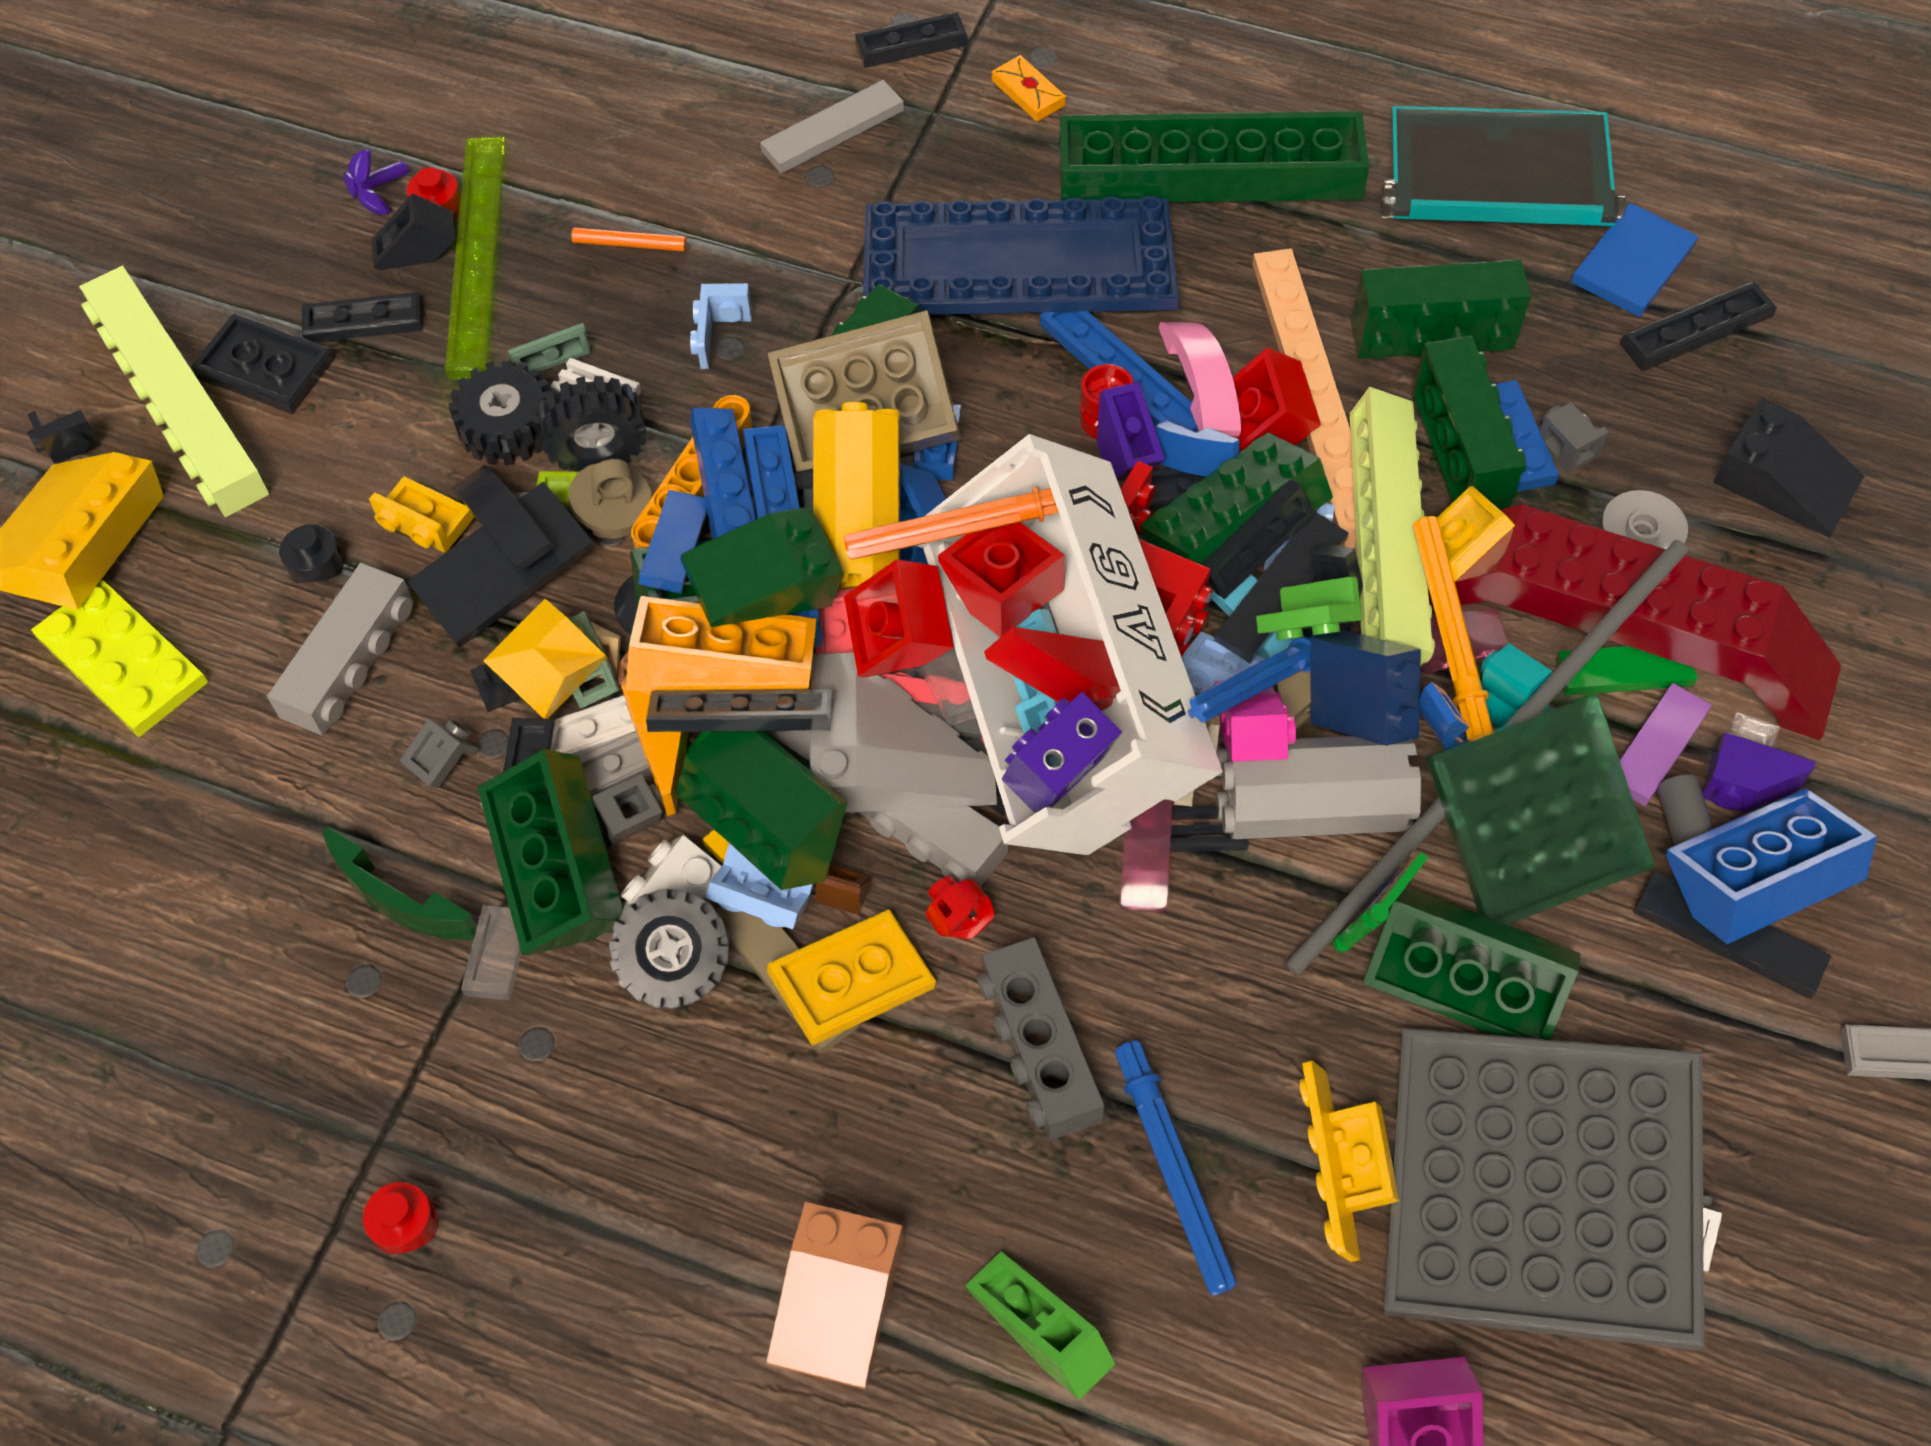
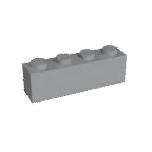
[267,562,414,736]

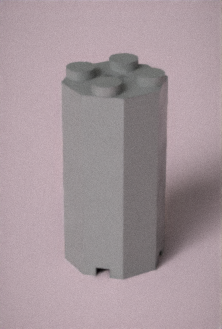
[1216,736,1421,839]

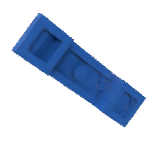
[1419,682,1494,760]

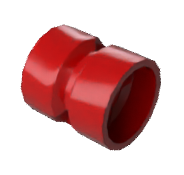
[1080,364,1134,439]

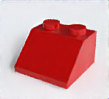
[1232,347,1321,453]
[938,522,1065,637]
[844,559,954,678]

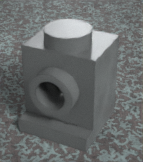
[1540,402,1609,474]
[592,774,664,848]

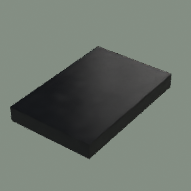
[190,313,336,415]

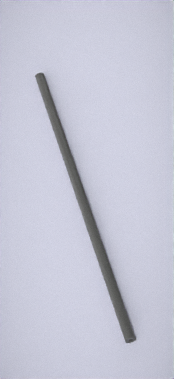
[1284,540,1689,977]

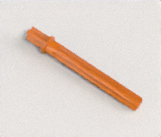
[844,487,1059,560]

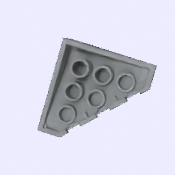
[810,652,997,813]

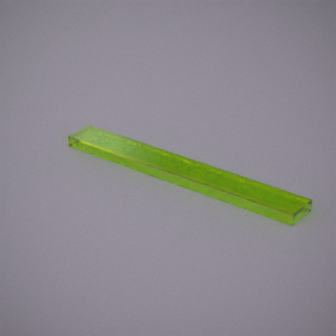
[445,137,506,379]

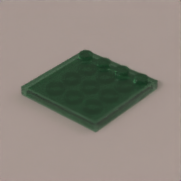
[1425,694,1655,925]

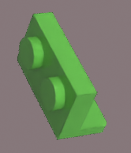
[1256,577,1362,640]

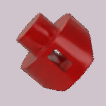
[407,167,461,221]
[926,875,995,939]
[362,1182,439,1254]

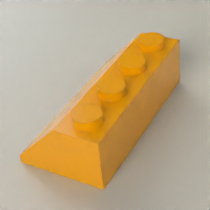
[626,596,817,695]

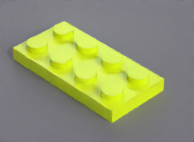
[31,579,208,737]

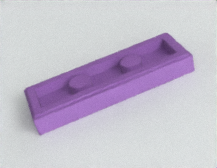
[1606,683,1712,807]

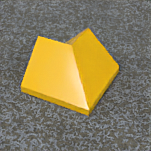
[483,599,608,719]

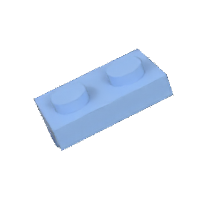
[706,844,814,929]

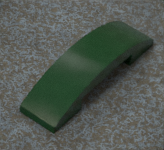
[322,827,480,940]

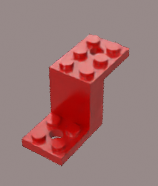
[1120,461,1213,658]

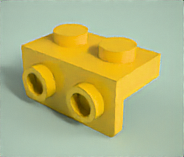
[369,477,474,553]

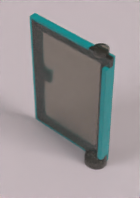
[1380,106,1626,226]

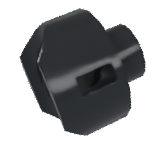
[279,524,344,583]

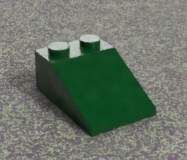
[680,507,844,627]

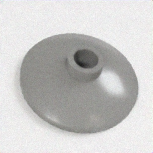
[1602,490,1688,549]

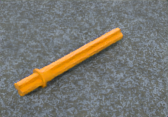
[1413,516,1495,743]

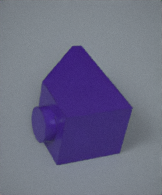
[1097,382,1165,480]
[1702,732,1815,812]

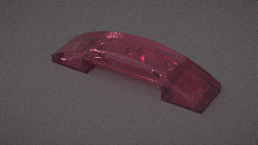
[1120,799,1172,912]

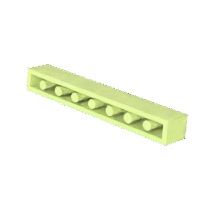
[79,265,270,517]
[1350,387,1435,665]

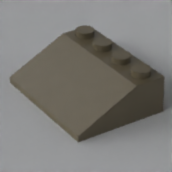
[768,311,962,473]

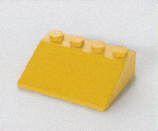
[0,452,164,610]

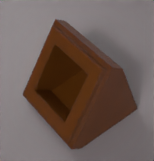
[816,864,873,915]

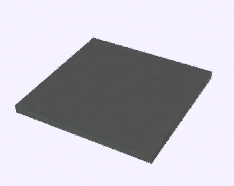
[1384,1028,1704,1351]

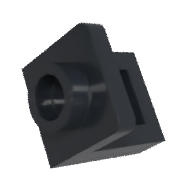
[27,409,101,464]

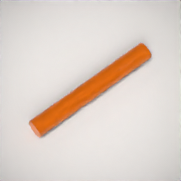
[572,228,687,252]

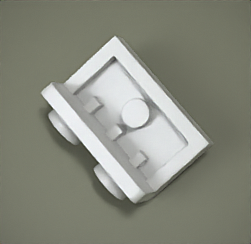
[621,835,721,938]

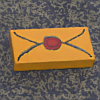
[992,55,1066,122]

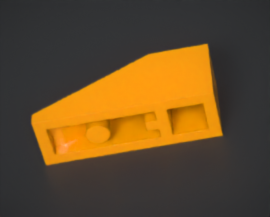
[621,684,689,816]

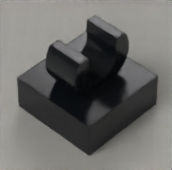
[470,664,522,712]

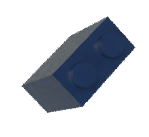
[1310,630,1421,746]

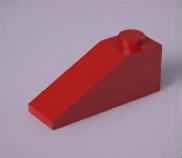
[984,627,1121,711]

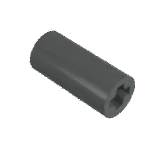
[1657,775,1713,846]

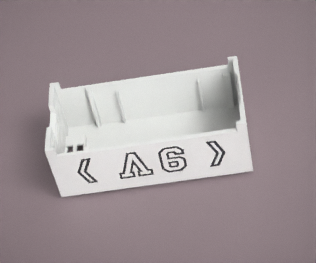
[917,434,1223,855]

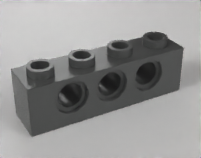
[976,937,1104,1141]

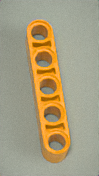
[631,395,753,549]

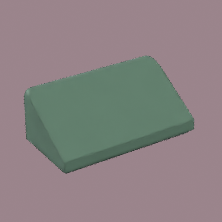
[508,323,591,372]

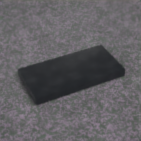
[407,482,595,648]

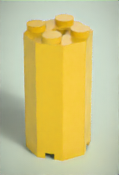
[813,402,901,591]

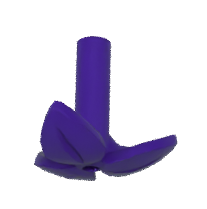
[343,149,408,215]

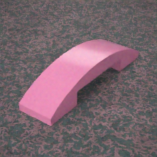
[1158,322,1241,436]

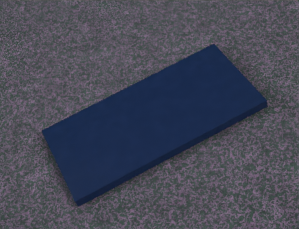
[863,196,1179,315]

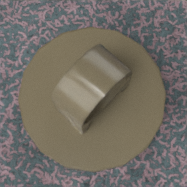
[568,459,652,539]

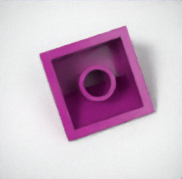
[1362,1357,1484,1446]

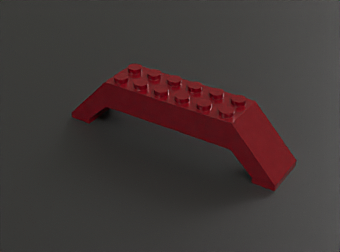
[1428,504,1841,740]

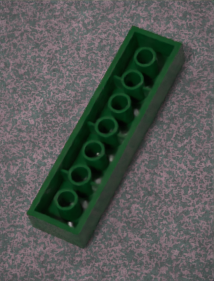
[1059,111,1369,202]

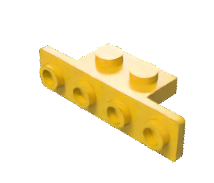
[1300,1060,1400,1262]

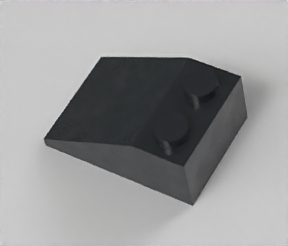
[1713,397,1864,538]

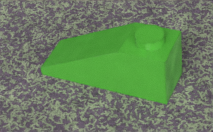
[965,1251,1115,1400]

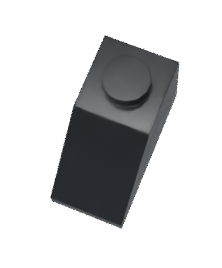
[372,193,456,270]

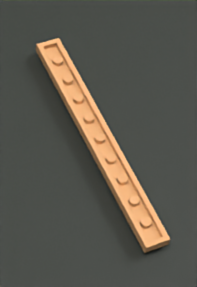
[1252,248,1357,556]

